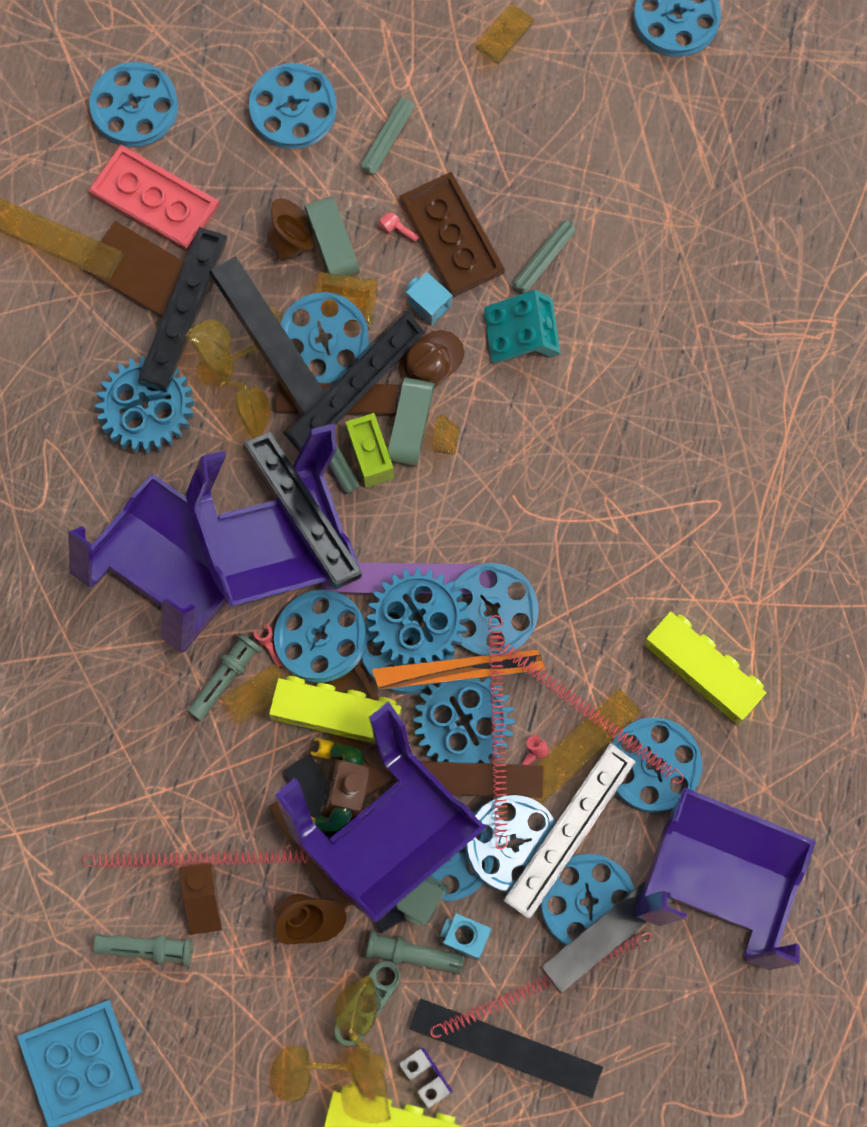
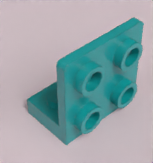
[484,290,561,364]

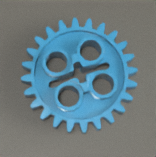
[95,356,195,454]
[367,567,469,665]
[413,676,515,763]

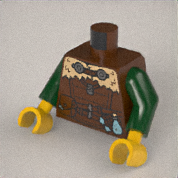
[311,737,370,832]

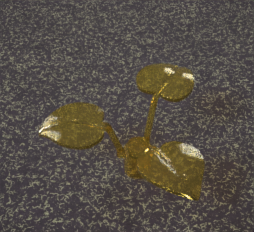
[185,305,283,439]
[270,976,391,1123]

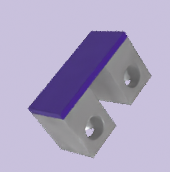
[399,1047,453,1109]

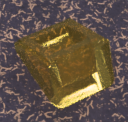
[432,414,460,455]

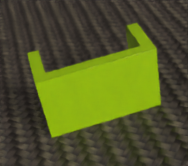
[345,413,394,488]

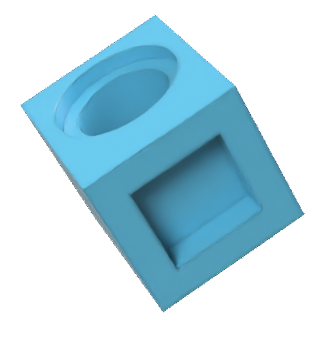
[406,272,453,326]
[440,914,492,961]

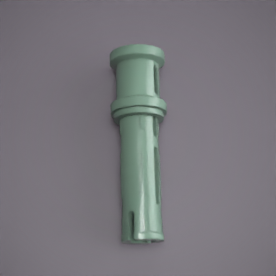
[186,633,262,721]
[366,930,465,975]
[94,933,194,967]

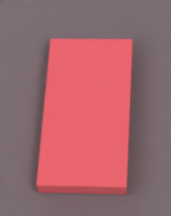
[88,145,220,252]

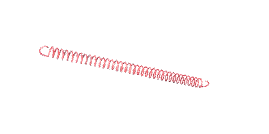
[489,615,508,850]
[490,635,683,784]
[82,850,308,868]
[431,933,652,1038]

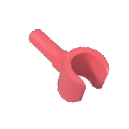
[379,212,420,243]
[254,624,284,668]
[521,734,549,765]

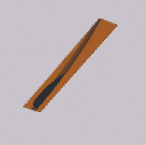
[372,650,546,690]

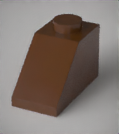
[179,863,223,935]

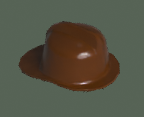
[267,198,314,261]
[399,330,465,388]
[273,894,346,945]

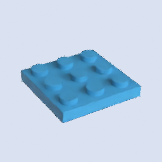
[17,1000,143,1127]

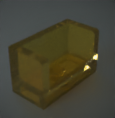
[315,272,378,324]

